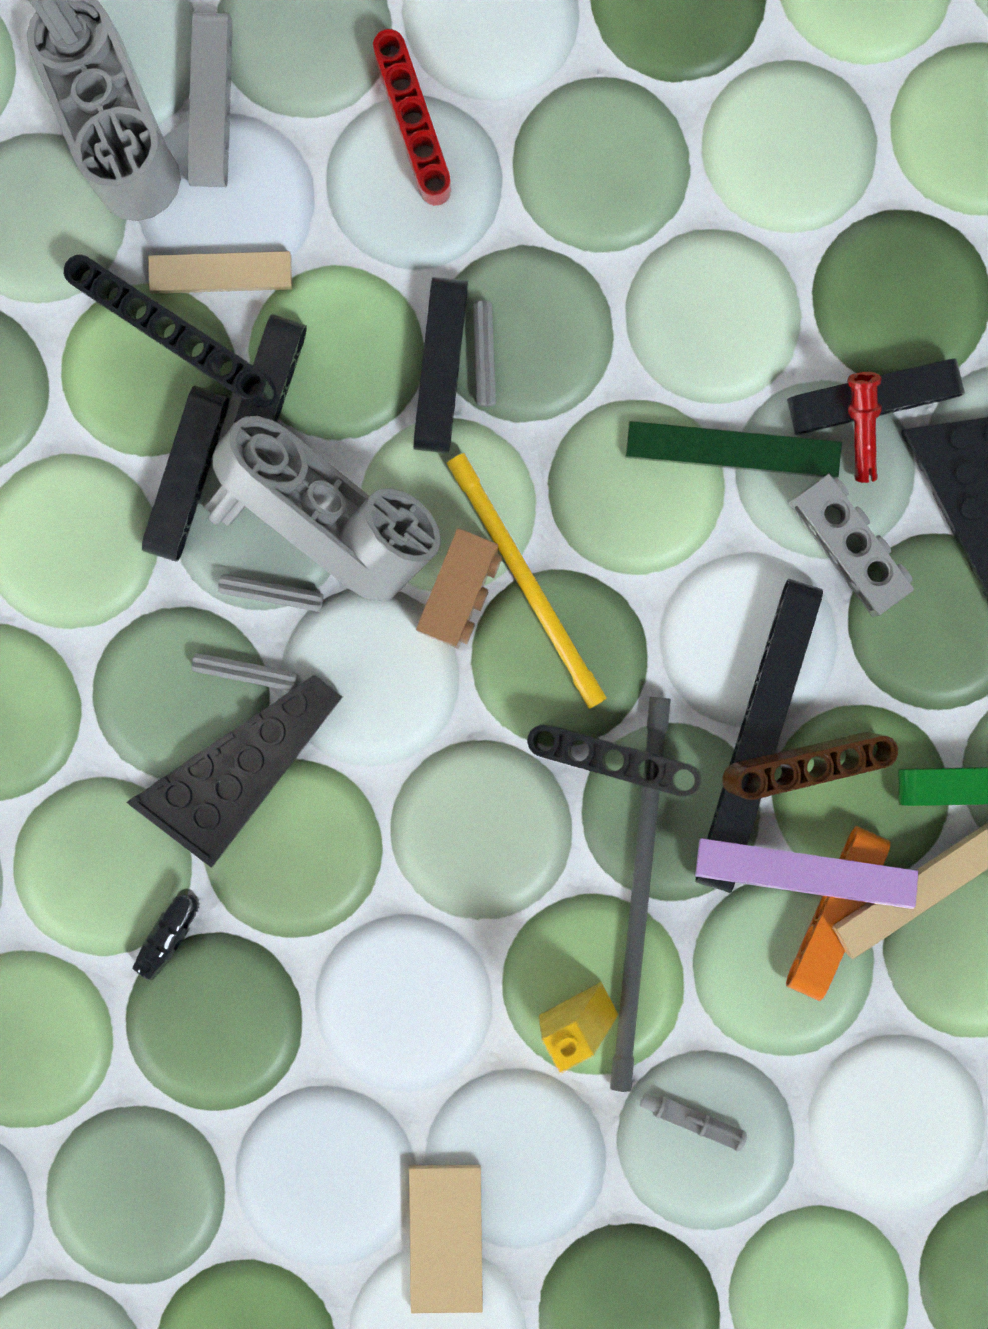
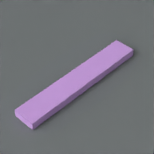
[695,839,918,909]

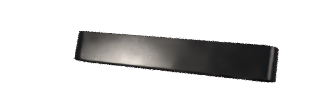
[63,255,276,407]

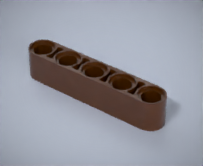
[723,732,898,800]

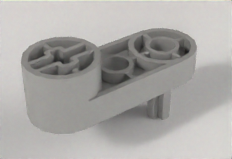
[26,0,181,221]
[204,416,441,601]

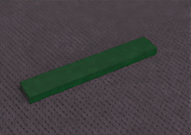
[625,421,842,478]

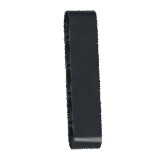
[413,277,468,454]
[234,314,307,423]
[787,358,965,435]
[142,385,230,562]
[527,725,701,797]

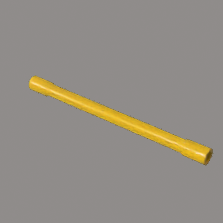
[446,453,607,709]

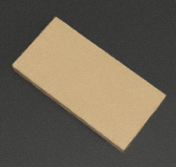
[409,1165,483,1314]

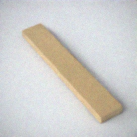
[832,822,988,959]

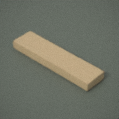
[148,251,292,294]

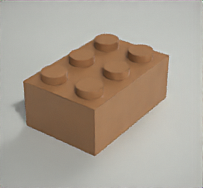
[416,528,502,649]

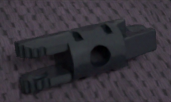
[132,895,200,980]

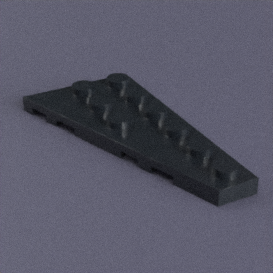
[901,417,988,601]
[126,675,343,868]

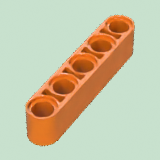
[786,826,891,1001]

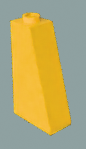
[539,982,619,1073]

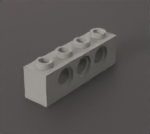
[789,474,915,617]

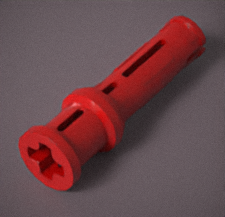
[847,372,881,483]

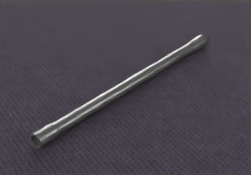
[610,697,671,1092]

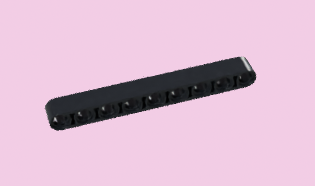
[695,578,823,893]

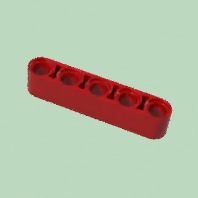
[373,29,451,206]

